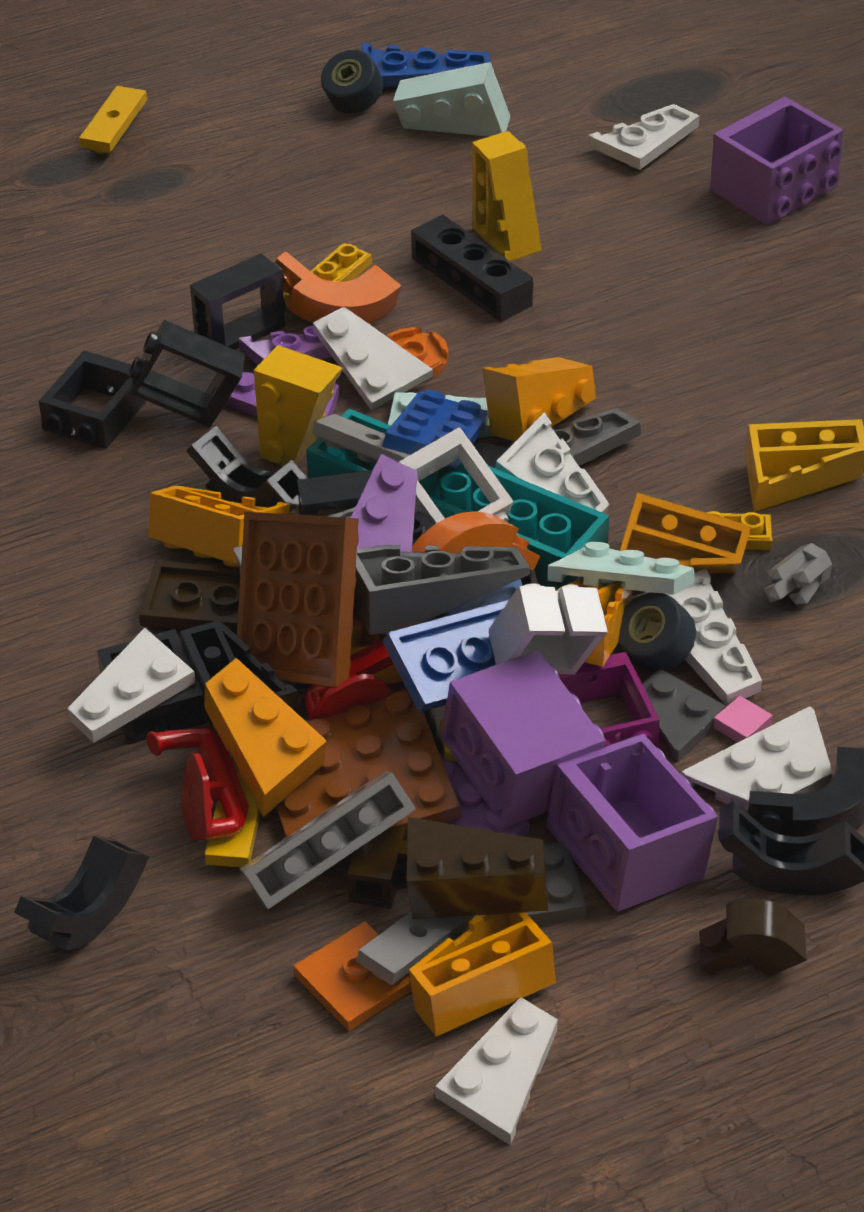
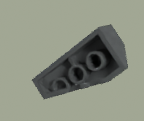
[354,545,530,635]

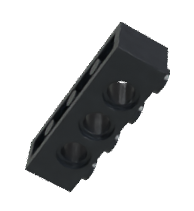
[411,214,534,322]

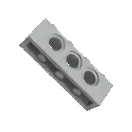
[239,771,416,909]

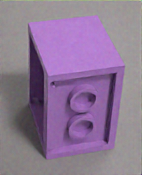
[710,97,844,225]
[440,650,606,829]
[546,733,718,912]

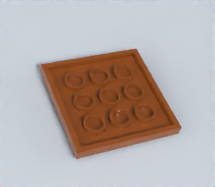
[237,511,359,687]
[276,689,462,837]

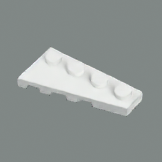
[639,569,762,706]

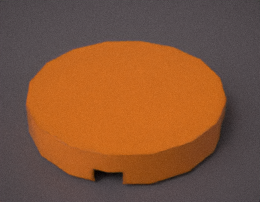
[386,327,449,379]

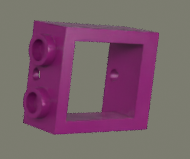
[559,652,660,748]

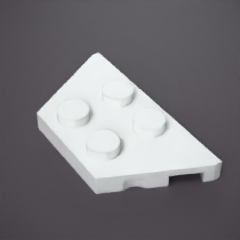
[681,706,833,812]

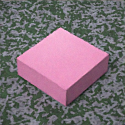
[713,696,773,742]

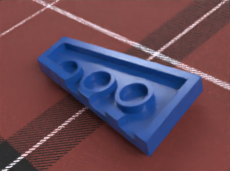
[361,43,491,89]

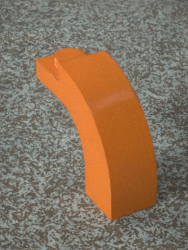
[275,251,401,324]
[412,511,540,570]

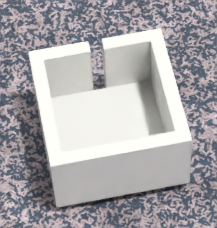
[488,584,608,674]

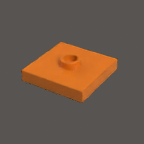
[293,921,412,1032]

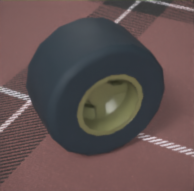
[320,50,384,113]
[618,592,697,672]

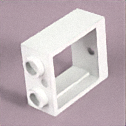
[399,427,514,525]

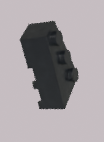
[180,620,300,731]

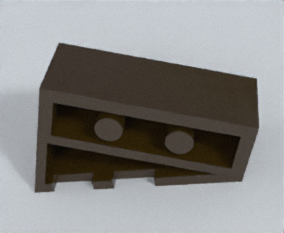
[407,817,548,919]

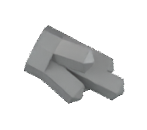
[764,543,832,607]

